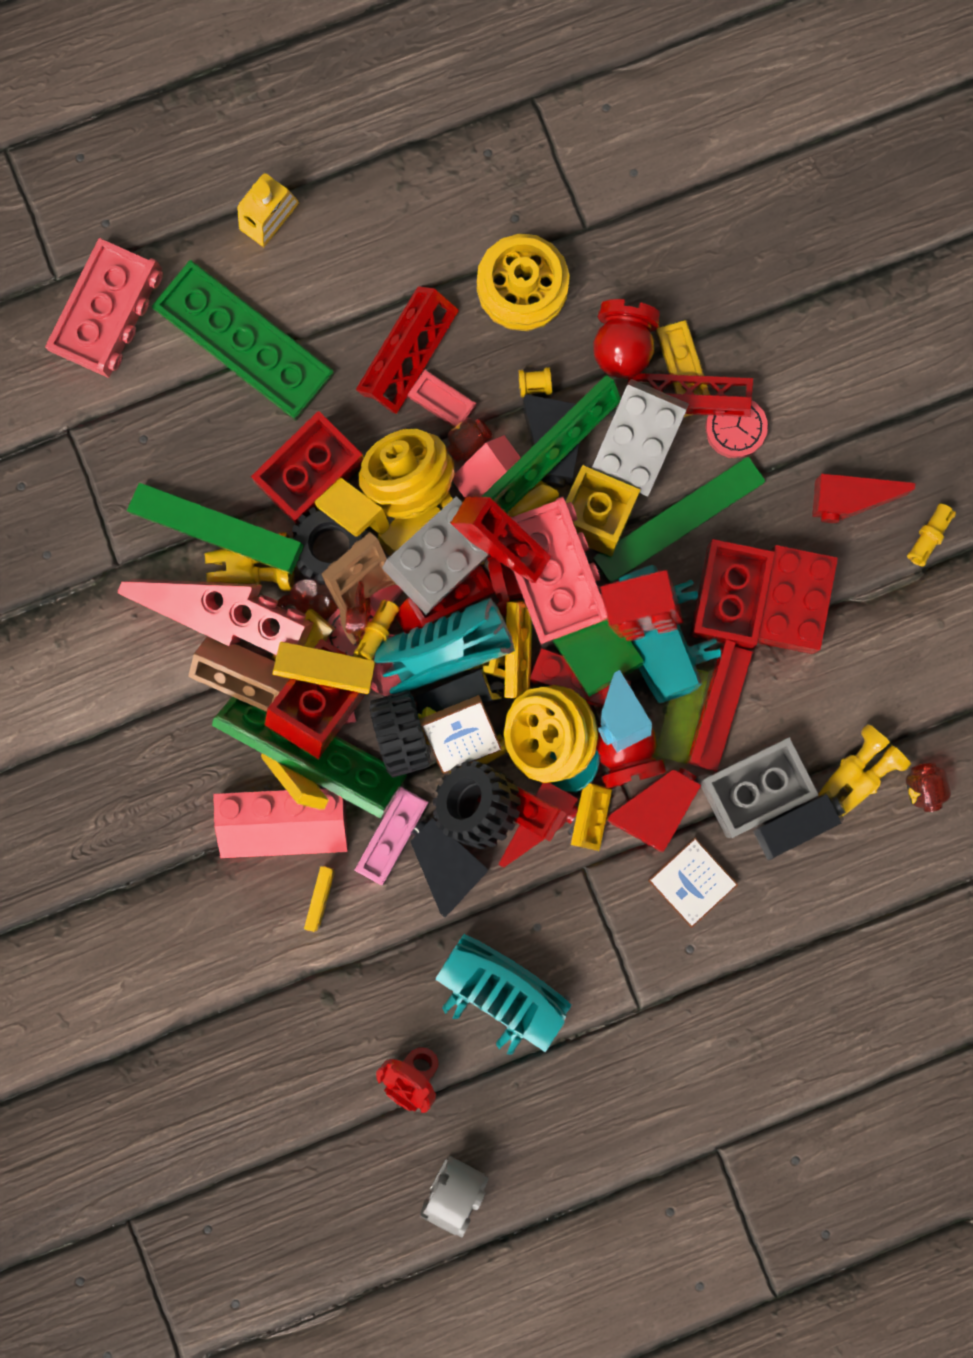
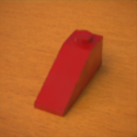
[812,474,915,523]
[450,497,551,583]
[395,565,495,634]
[498,782,578,868]

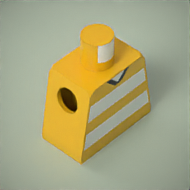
[237,173,299,248]

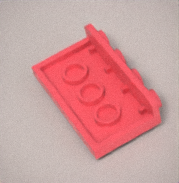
[45,238,163,378]
[512,497,607,644]

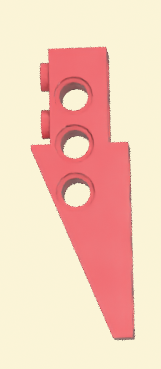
[117,579,314,655]

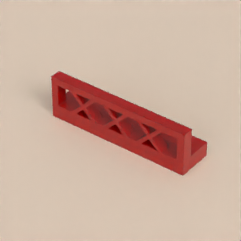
[355,286,459,414]
[628,373,753,417]
[685,639,753,772]

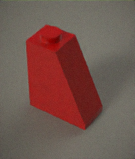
[606,768,701,852]

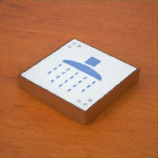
[419,695,502,774]
[648,837,738,928]

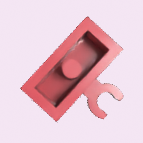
[452,435,521,498]

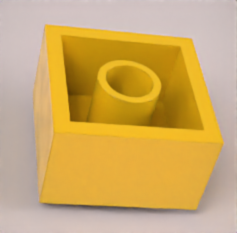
[565,465,641,557]

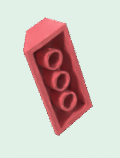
[213,788,348,858]

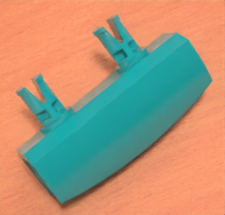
[619,565,721,703]
[374,598,515,694]
[435,934,572,1055]

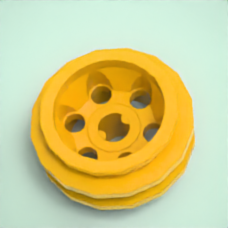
[477,234,570,331]
[359,429,455,519]
[504,685,598,783]

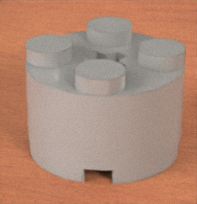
[419,1156,489,1238]

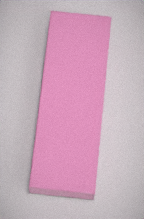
[355,787,429,886]

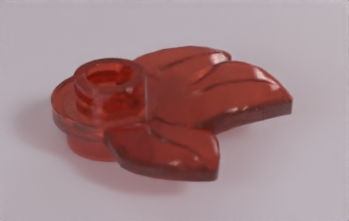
[277,579,338,620]
[345,581,372,644]

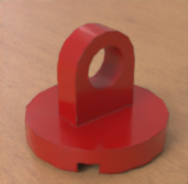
[487,556,523,617]
[376,1047,438,1113]

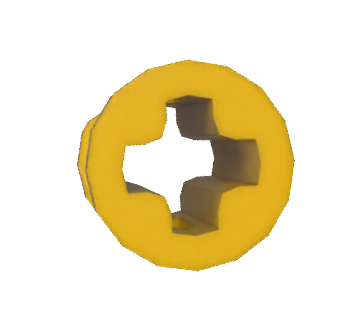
[518,367,552,398]

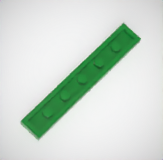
[481,375,621,513]
[593,456,766,584]
[127,483,304,574]

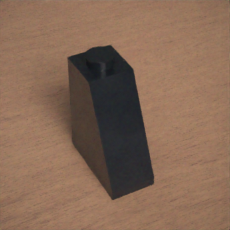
[523,395,579,488]
[416,667,509,715]
[753,791,846,860]
[410,818,489,918]

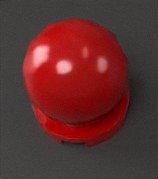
[593,299,660,379]
[596,722,666,789]

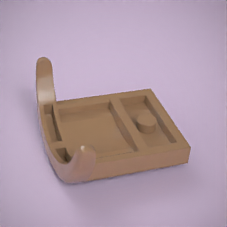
[321,533,397,645]

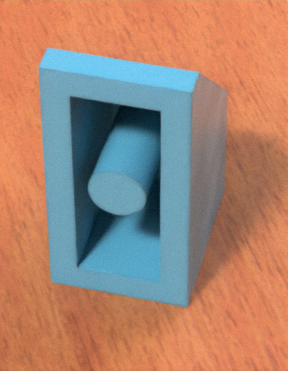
[598,670,652,752]

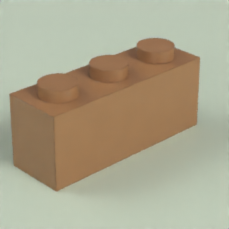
[188,636,290,712]

